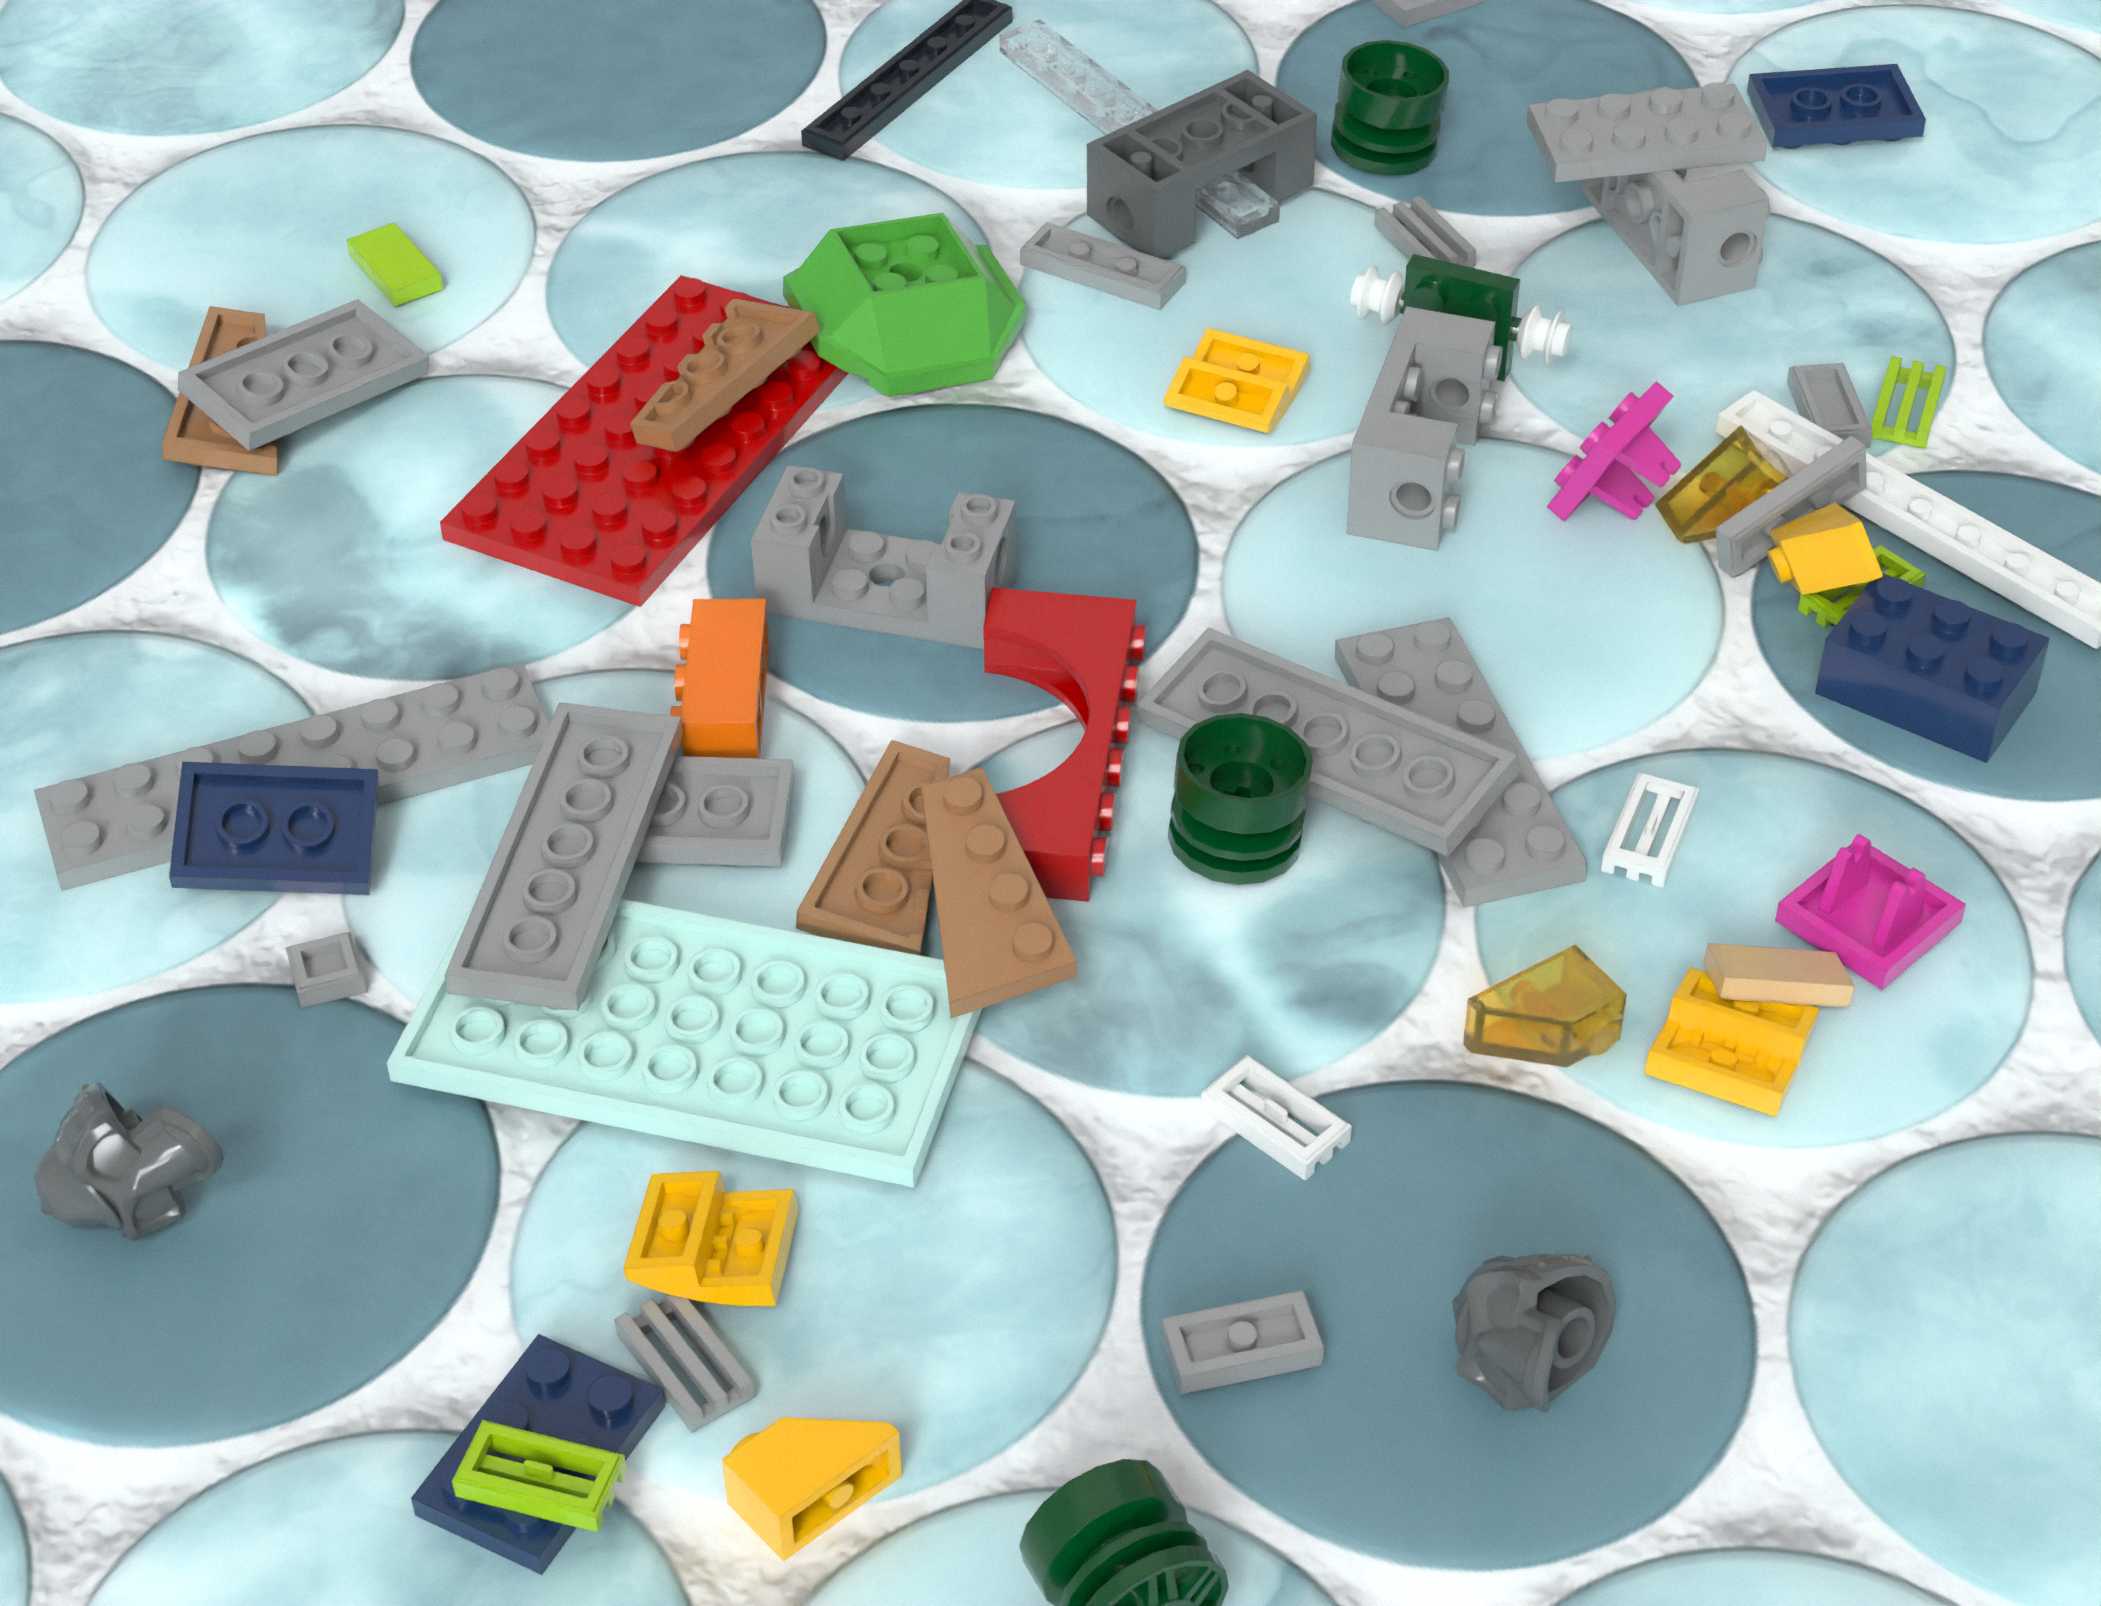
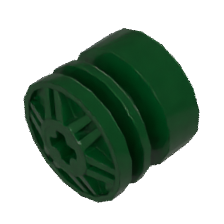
[1330,40,1449,175]
[1168,713,1313,885]
[1019,1459,1229,1606]

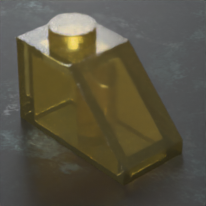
[1655,425,1793,545]
[1463,944,1627,1068]

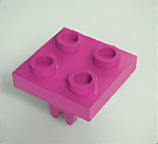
[1547,381,1681,521]
[1775,834,1966,990]

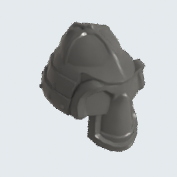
[34,1082,224,1241]
[1452,1254,1616,1413]

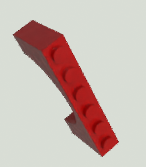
[983,587,1147,902]

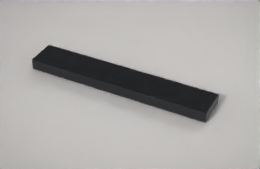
[801,0,1013,161]

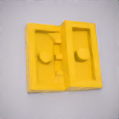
[1163,328,1311,433]
[1644,967,1820,1117]
[623,1171,799,1306]

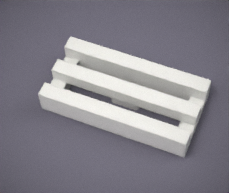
[1601,772,1700,888]
[1201,1055,1352,1181]

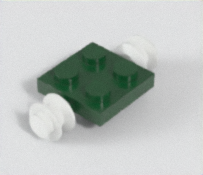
[1350,254,1573,382]

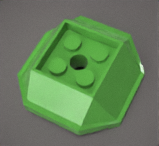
[783,212,1026,397]

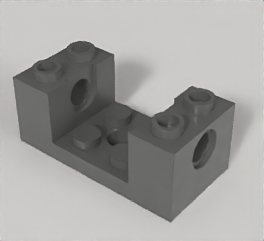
[1087,70,1317,259]

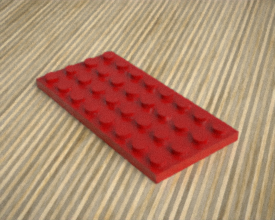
[440,275,849,607]

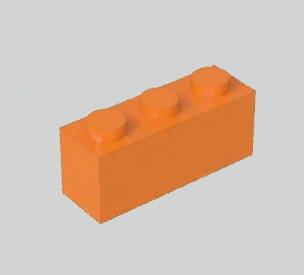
[670,599,770,759]

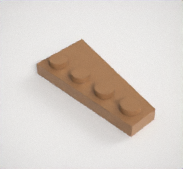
[630,298,820,452]
[162,306,277,476]
[796,740,950,955]
[921,767,1077,1018]

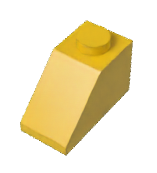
[1767,503,1883,595]
[722,1417,902,1562]

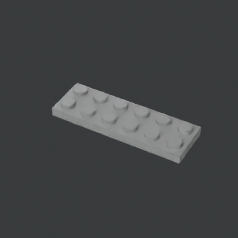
[1334,617,1587,908]
[1136,627,1520,857]
[444,702,683,1011]

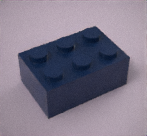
[1815,573,2050,763]

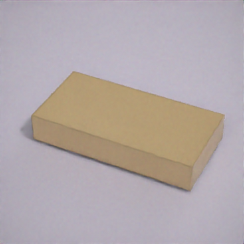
[1703,943,1855,1007]

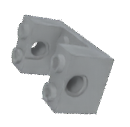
[1581,86,1770,307]
[1346,306,1502,551]
[751,465,1017,649]

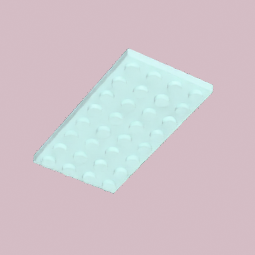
[387,886,982,1187]

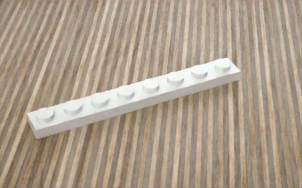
[1715,390,2101,649]

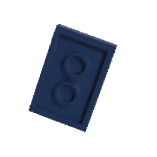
[1747,64,1926,149]
[169,761,379,895]
[411,1334,666,1575]

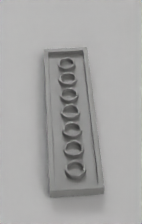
[34,662,550,891]

